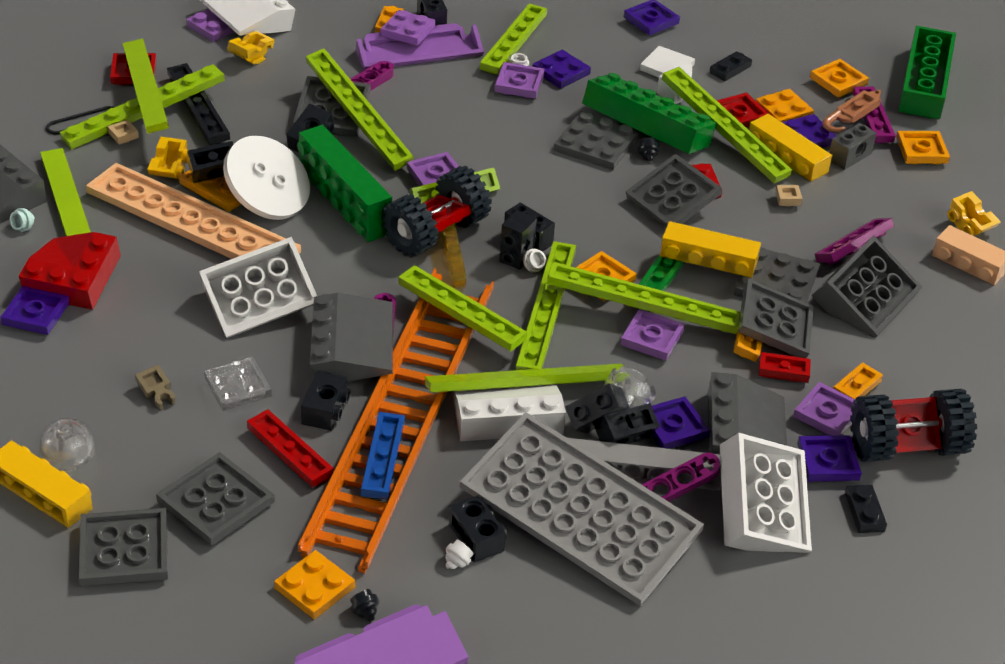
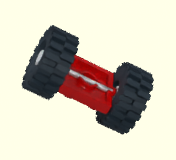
[382,166,492,258]
[850,388,977,462]

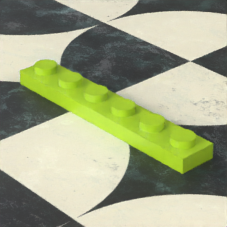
[480,3,547,75]
[398,265,527,352]

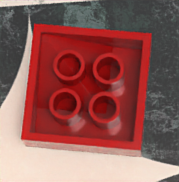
[18,232,121,310]

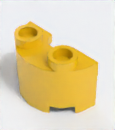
[227,31,275,64]
[147,136,188,179]
[947,191,1001,236]

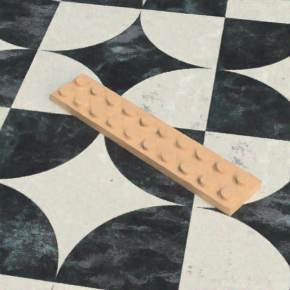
[86,163,301,259]

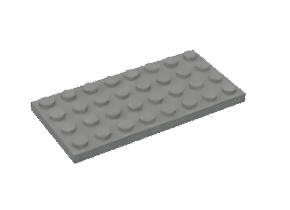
[460,412,704,606]

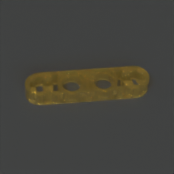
[442,223,466,288]

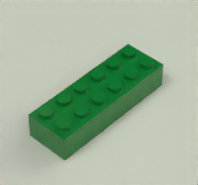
[898,25,956,119]
[582,73,717,154]
[297,125,392,242]

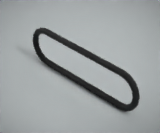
[46,106,115,134]

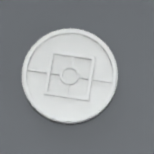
[223,136,310,220]

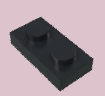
[710,51,752,81]
[845,485,887,533]

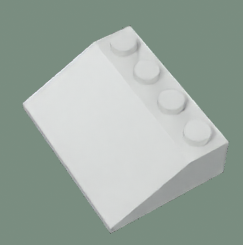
[200,0,295,36]
[199,237,317,338]
[452,384,566,441]
[720,433,812,553]

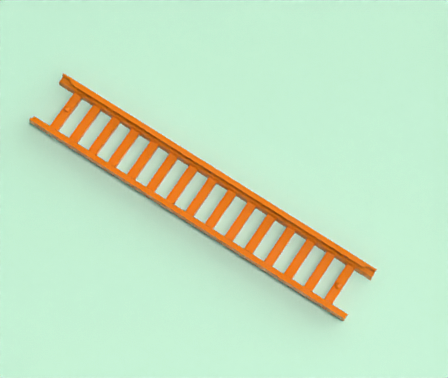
[298,268,494,573]

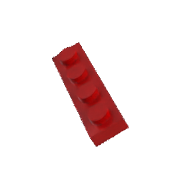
[247,409,334,488]

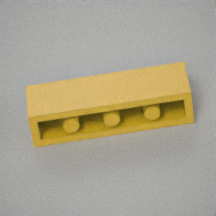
[749,114,832,182]
[660,221,761,278]
[0,440,93,528]

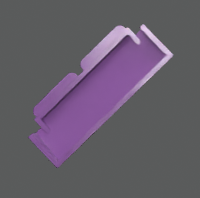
[355,23,484,70]
[294,605,468,664]

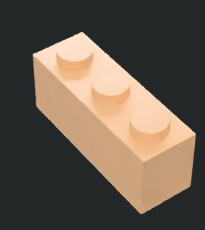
[932,225,1005,285]

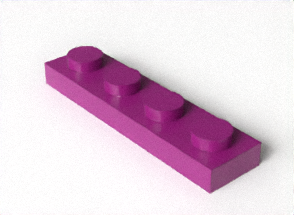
[852,86,896,144]
[815,218,894,265]

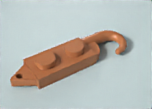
[822,90,881,133]

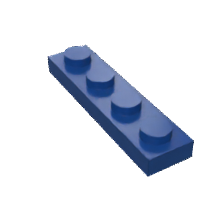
[361,412,405,500]

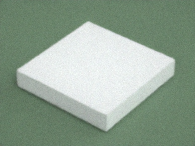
[640,46,695,78]

